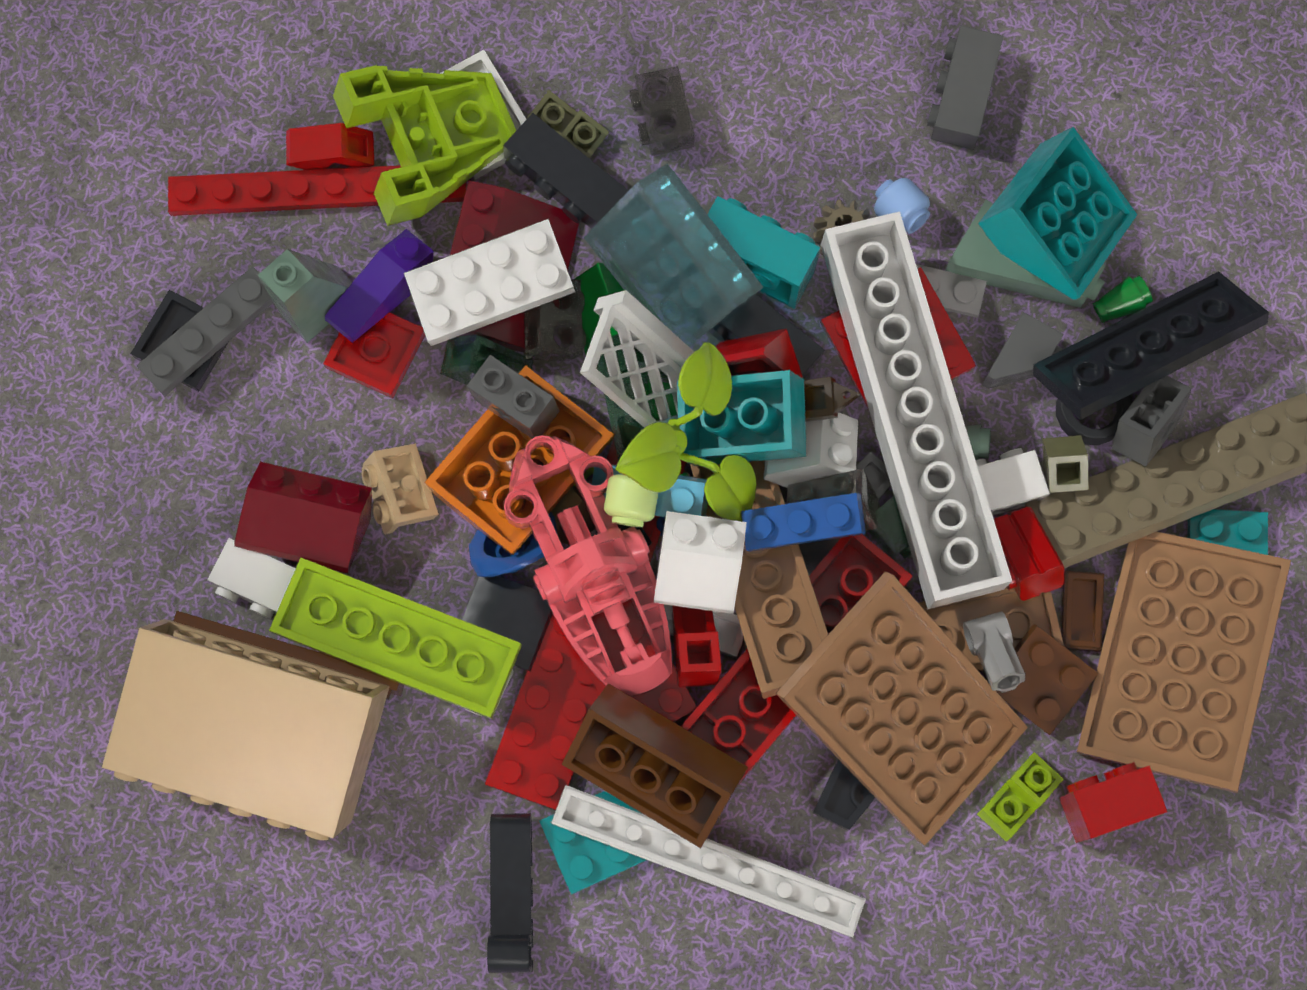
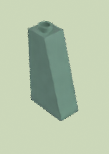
[945,200,1105,308]
[258,249,352,343]

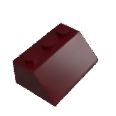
[234,461,372,573]

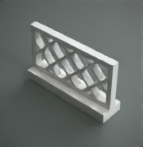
[580,290,694,428]

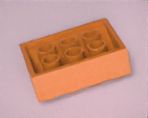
[424,365,615,555]

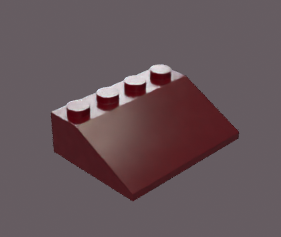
[450,180,580,358]

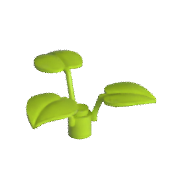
[615,342,756,522]

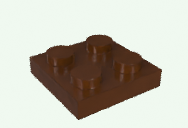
[988,624,1099,735]

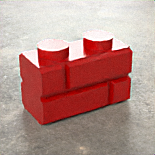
[994,506,1064,601]

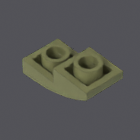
[526,90,609,159]

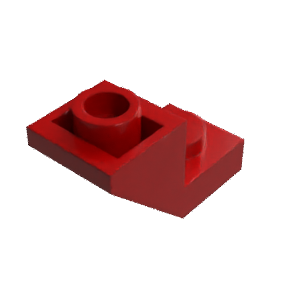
[286,123,374,170]

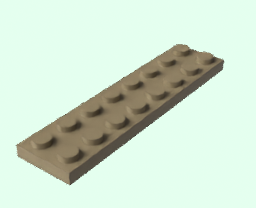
[1025,393,1307,568]

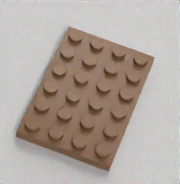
[1077,532,1291,794]
[776,572,1028,846]

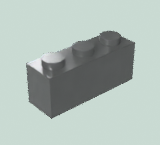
[927,25,1004,150]

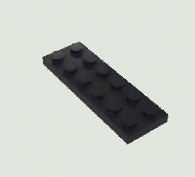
[1033,271,1269,420]

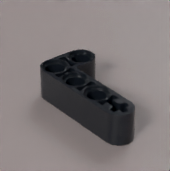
[487,813,533,973]

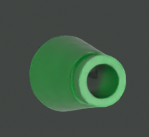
[1092,275,1153,323]

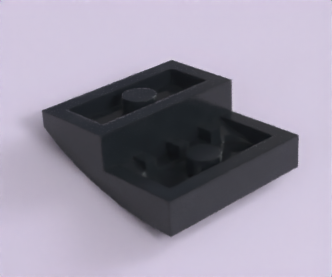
[462,576,553,672]

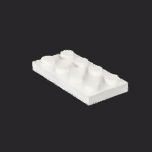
[404,219,575,346]

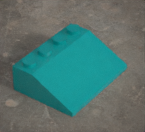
[978,126,1138,300]

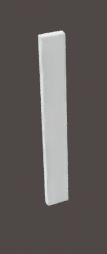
[551,785,866,937]

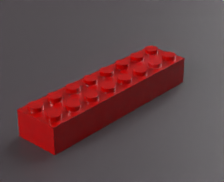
[681,534,913,787]

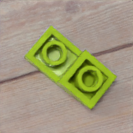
[977,752,1064,842]

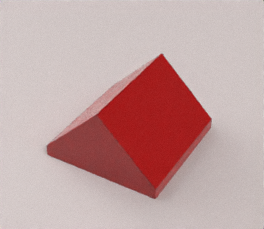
[715,328,803,378]

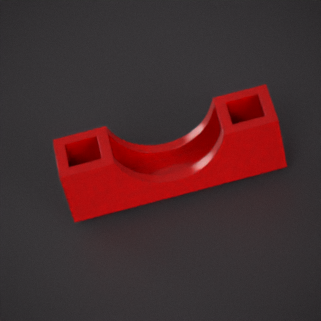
[671,605,721,687]

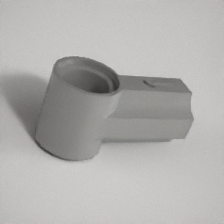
[963,611,1025,693]

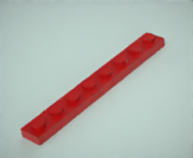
[168,165,467,216]

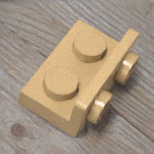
[361,443,439,535]

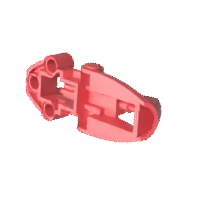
[504,435,672,696]

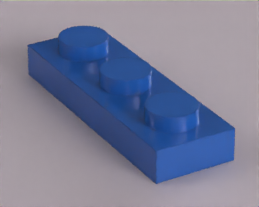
[741,493,866,551]

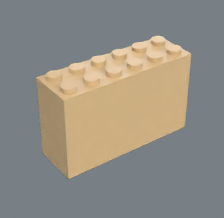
[102,619,390,840]

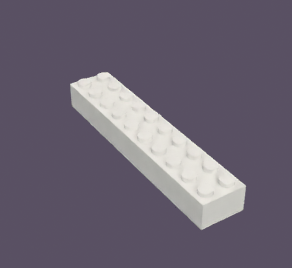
[821,211,1012,609]

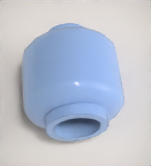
[874,178,930,234]

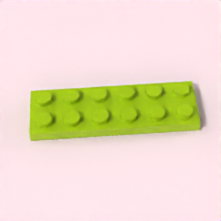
[269,558,522,719]

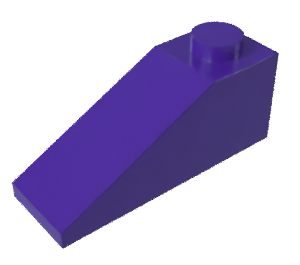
[325,229,434,343]

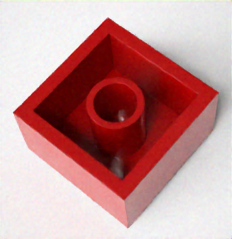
[1059,762,1168,843]

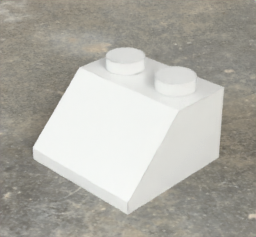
[764,413,858,499]
[653,511,747,614]

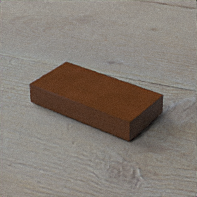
[1061,570,1104,652]

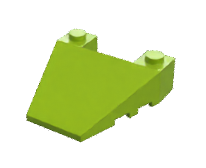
[333,65,516,226]

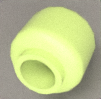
[604,474,659,528]

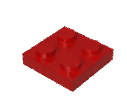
[323,312,425,399]

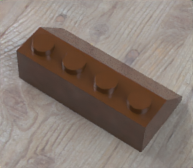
[562,683,748,849]

